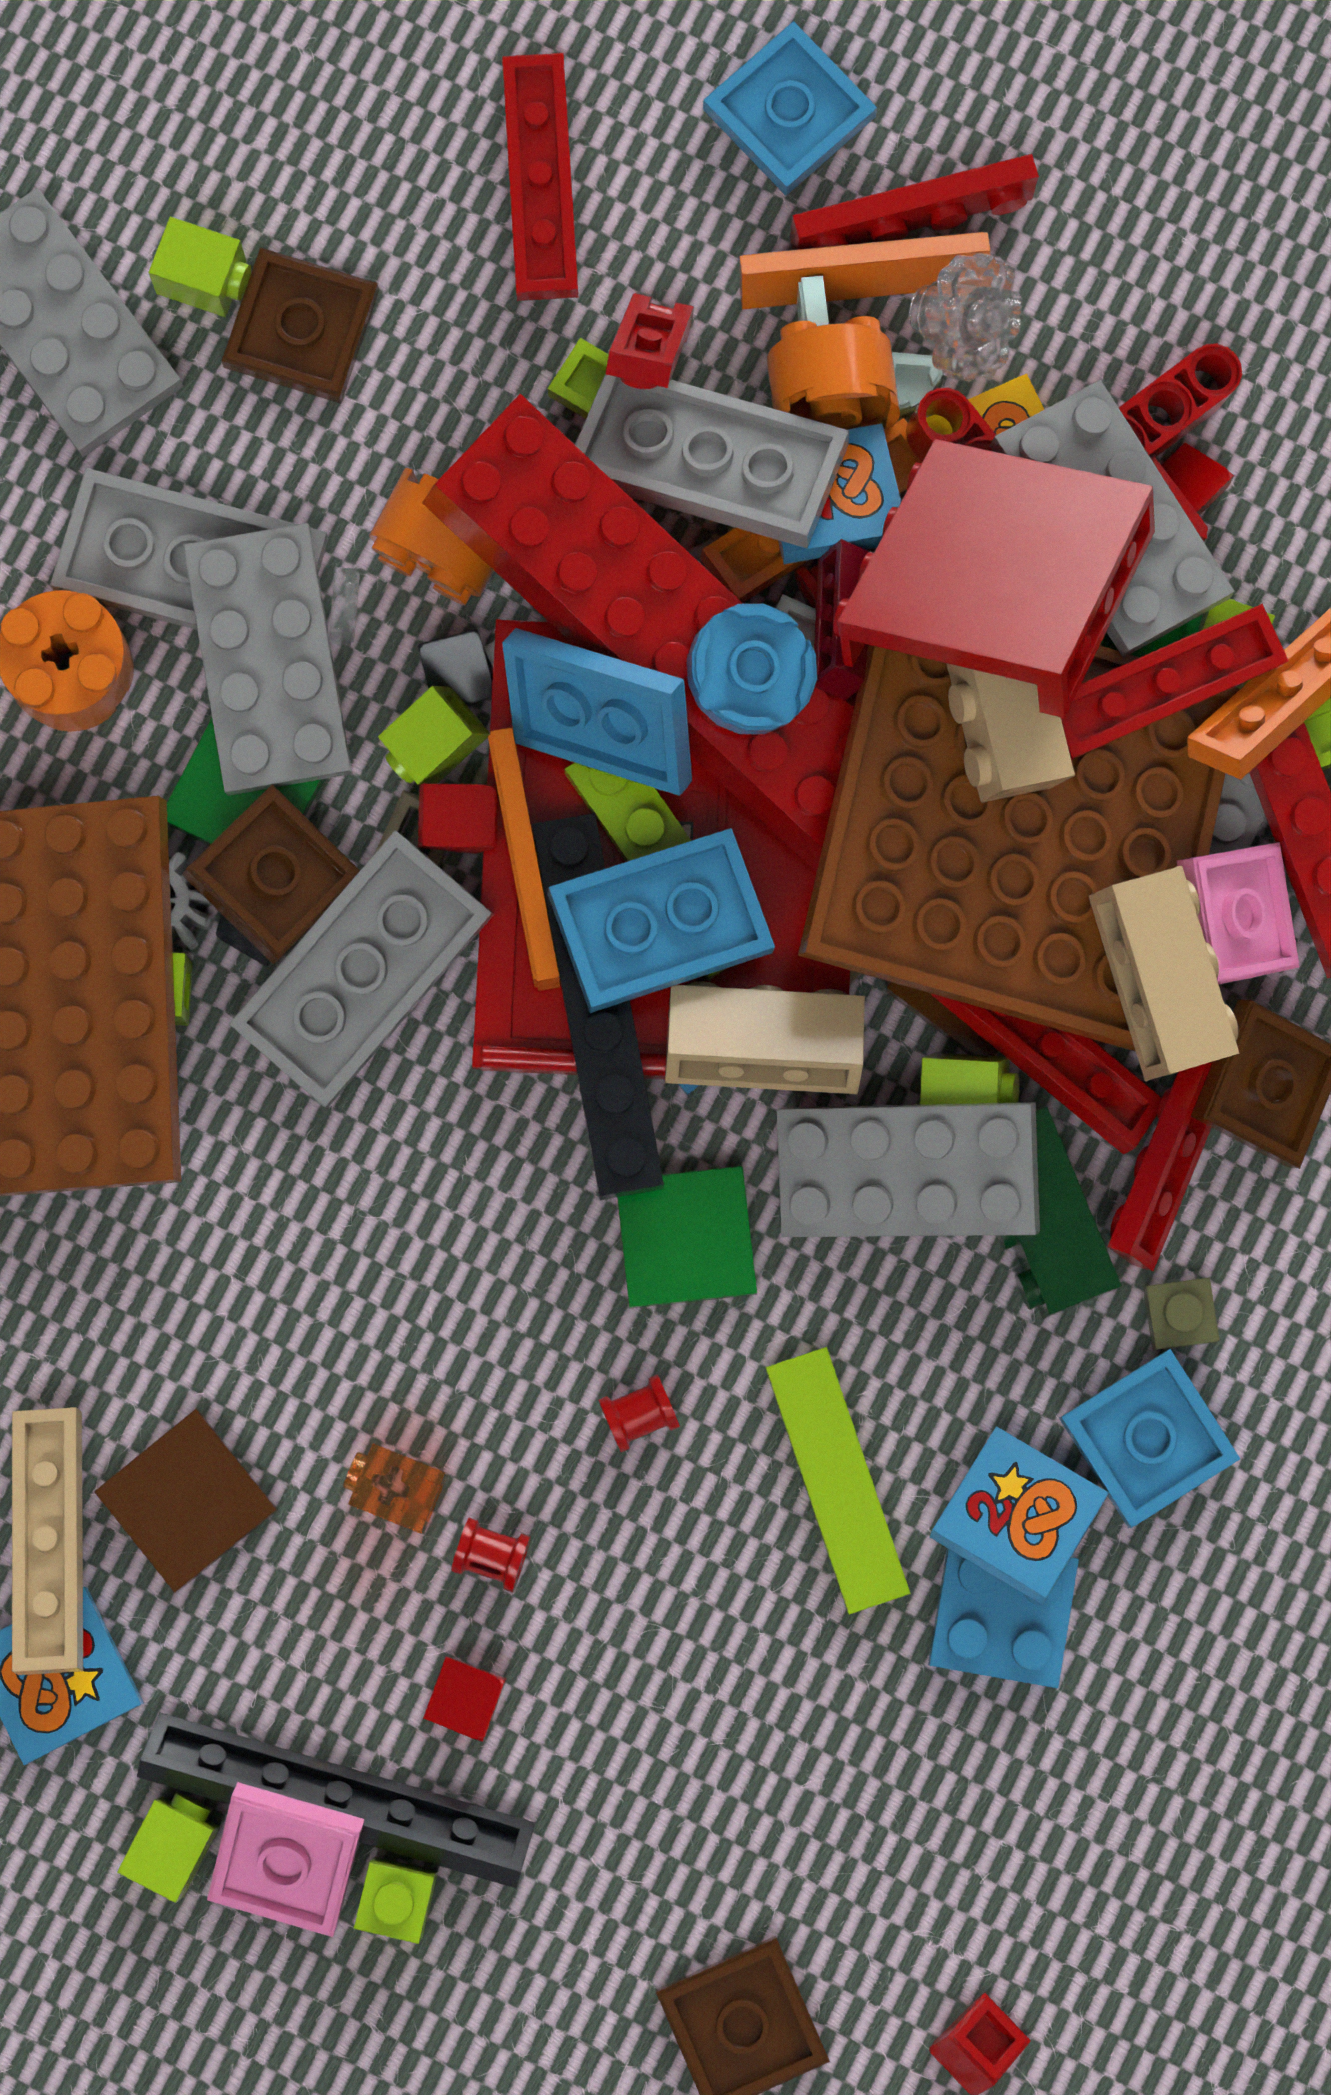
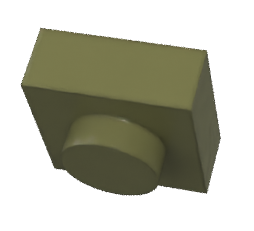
[1143,1277,1220,1351]

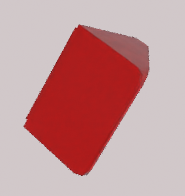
[1161,443,1234,516]
[418,783,497,854]
[423,1656,507,1742]
[929,1993,1031,2095]

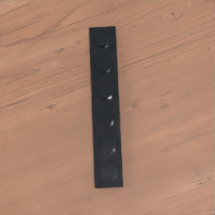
[532,813,664,1200]
[137,1712,536,1888]

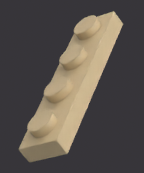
[12,1407,83,1675]

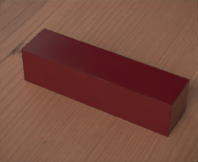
[814,539,869,701]

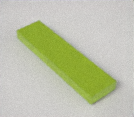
[765,1347,911,1615]

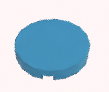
[687,604,817,734]

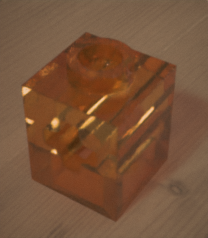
[343,1443,449,1534]

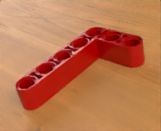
[906,343,1242,463]

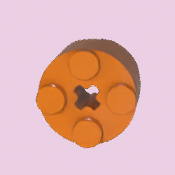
[767,316,900,430]
[369,468,494,606]
[0,590,134,732]

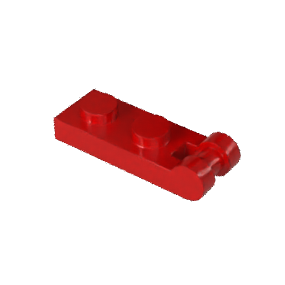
[605,293,694,389]

